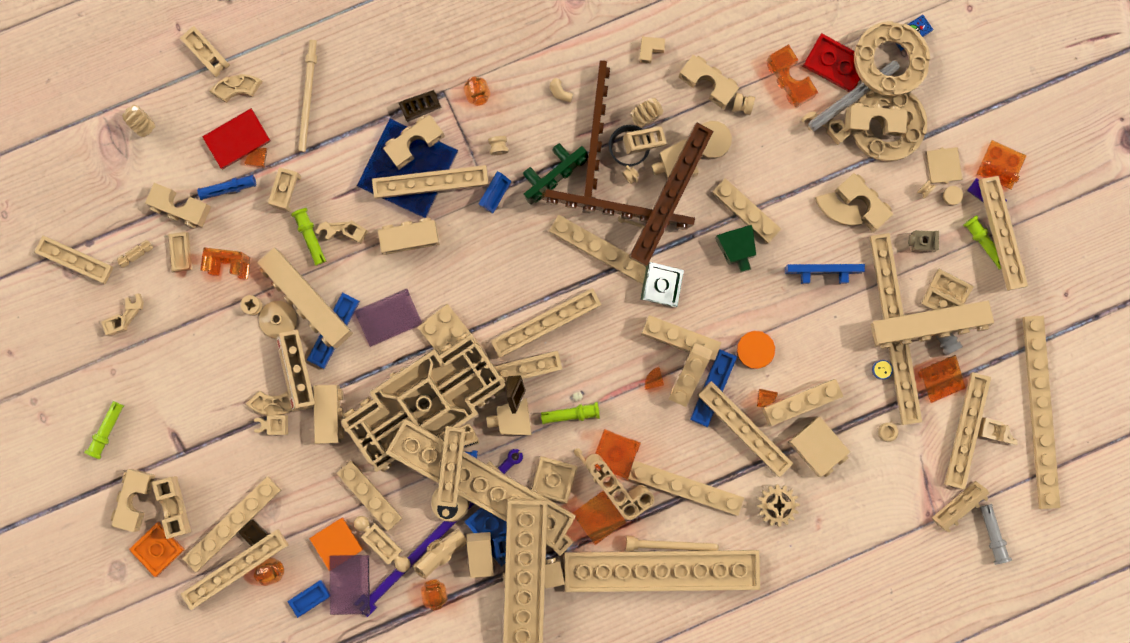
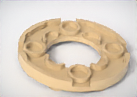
[854,21,930,97]
[851,90,927,162]

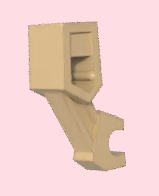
[801,112,851,145]
[315,220,368,244]
[101,293,144,336]

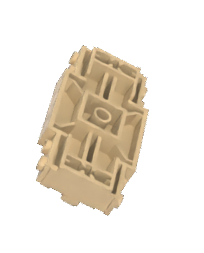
[341,333,506,472]

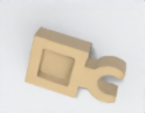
[254,415,288,435]

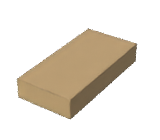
[168,232,192,272]

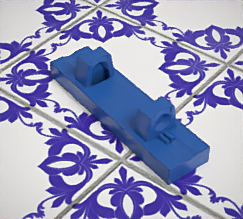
[785,264,865,284]

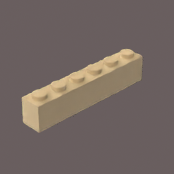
[257,247,353,349]
[870,300,994,349]

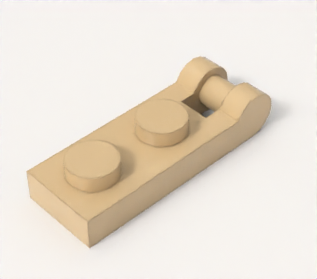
[180,26,230,78]

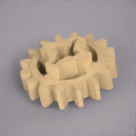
[757,484,800,527]

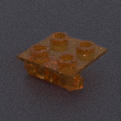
[977,140,1026,190]
[918,355,966,403]

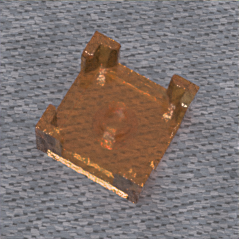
[200,247,251,280]
[595,429,641,479]
[572,490,626,545]

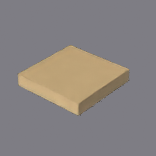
[531,456,578,504]

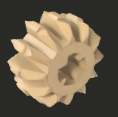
[630,98,663,128]
[122,105,155,137]

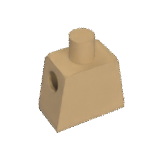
[651,139,699,179]
[486,398,532,435]

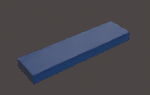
[307,292,360,369]
[690,349,737,427]

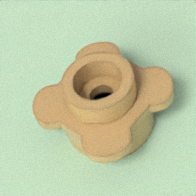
[622,165,639,184]

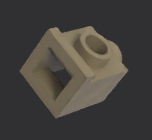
[908,230,939,252]

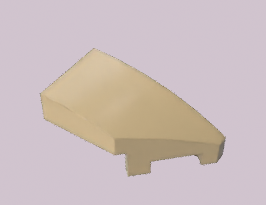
[978,417,1018,445]

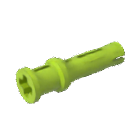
[291,208,327,266]
[963,215,1001,270]
[84,401,124,459]
[541,402,600,424]

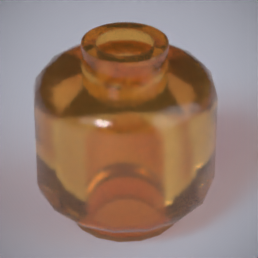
[463,76,490,106]
[254,558,284,586]
[420,579,448,610]

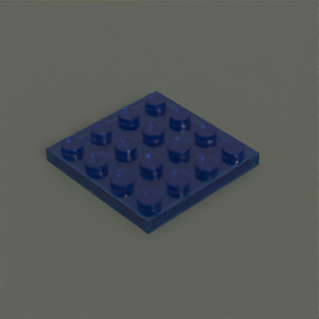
[357,119,459,218]

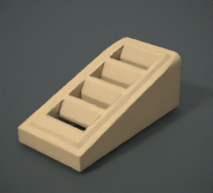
[623,126,667,155]

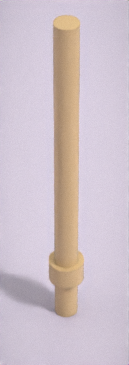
[298,40,317,152]

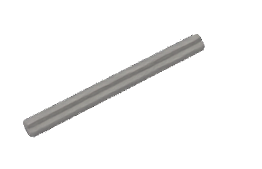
[808,60,900,131]

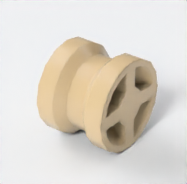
[488,136,509,155]
[241,295,263,316]

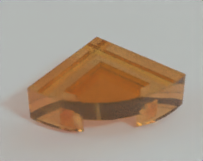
[245,148,267,168]
[645,367,664,390]
[757,389,778,407]

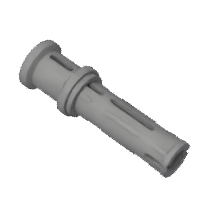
[980,504,1012,565]

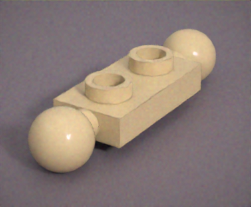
[354,516,410,572]

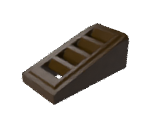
[398,90,442,122]
[507,375,526,414]

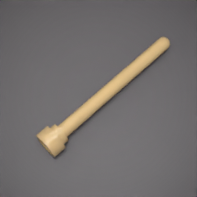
[625,535,719,551]

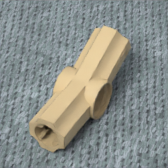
[414,528,467,579]

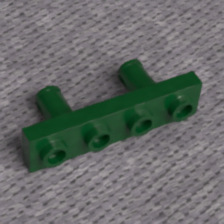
[523,143,588,205]

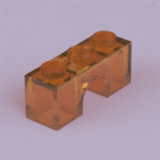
[767,44,818,108]

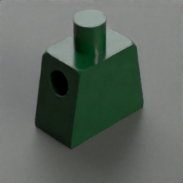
[715,224,756,273]

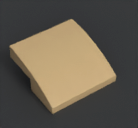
[921,268,974,310]

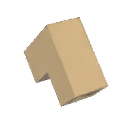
[639,36,665,64]

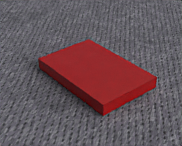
[802,33,860,93]
[202,108,271,170]

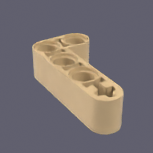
[586,454,654,520]

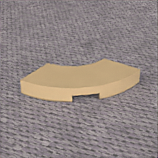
[209,74,263,103]
[815,192,863,226]
[246,391,292,415]

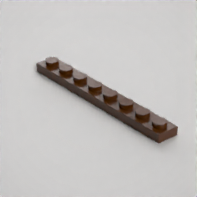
[582,60,610,213]
[629,122,714,267]
[542,189,695,230]

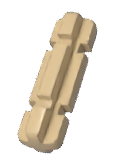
[117,240,153,268]

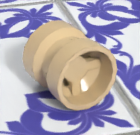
[732,93,755,115]

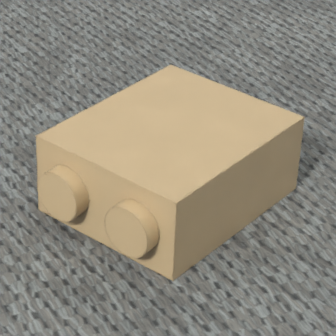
[788,416,850,477]

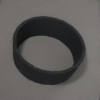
[609,125,650,167]

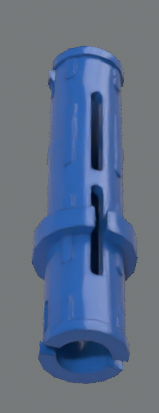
[197,174,257,200]

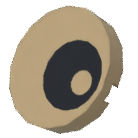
[431,488,470,522]

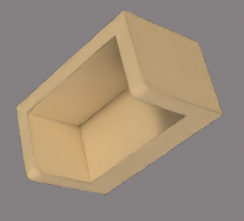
[268,167,301,212]
[467,532,494,578]

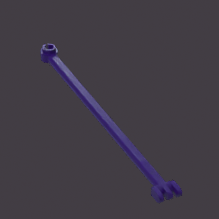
[354,449,523,617]

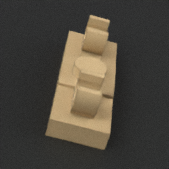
[932,481,990,533]

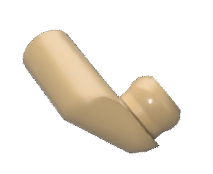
[550,78,573,103]

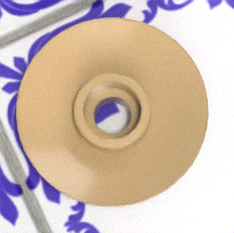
[259,301,297,339]

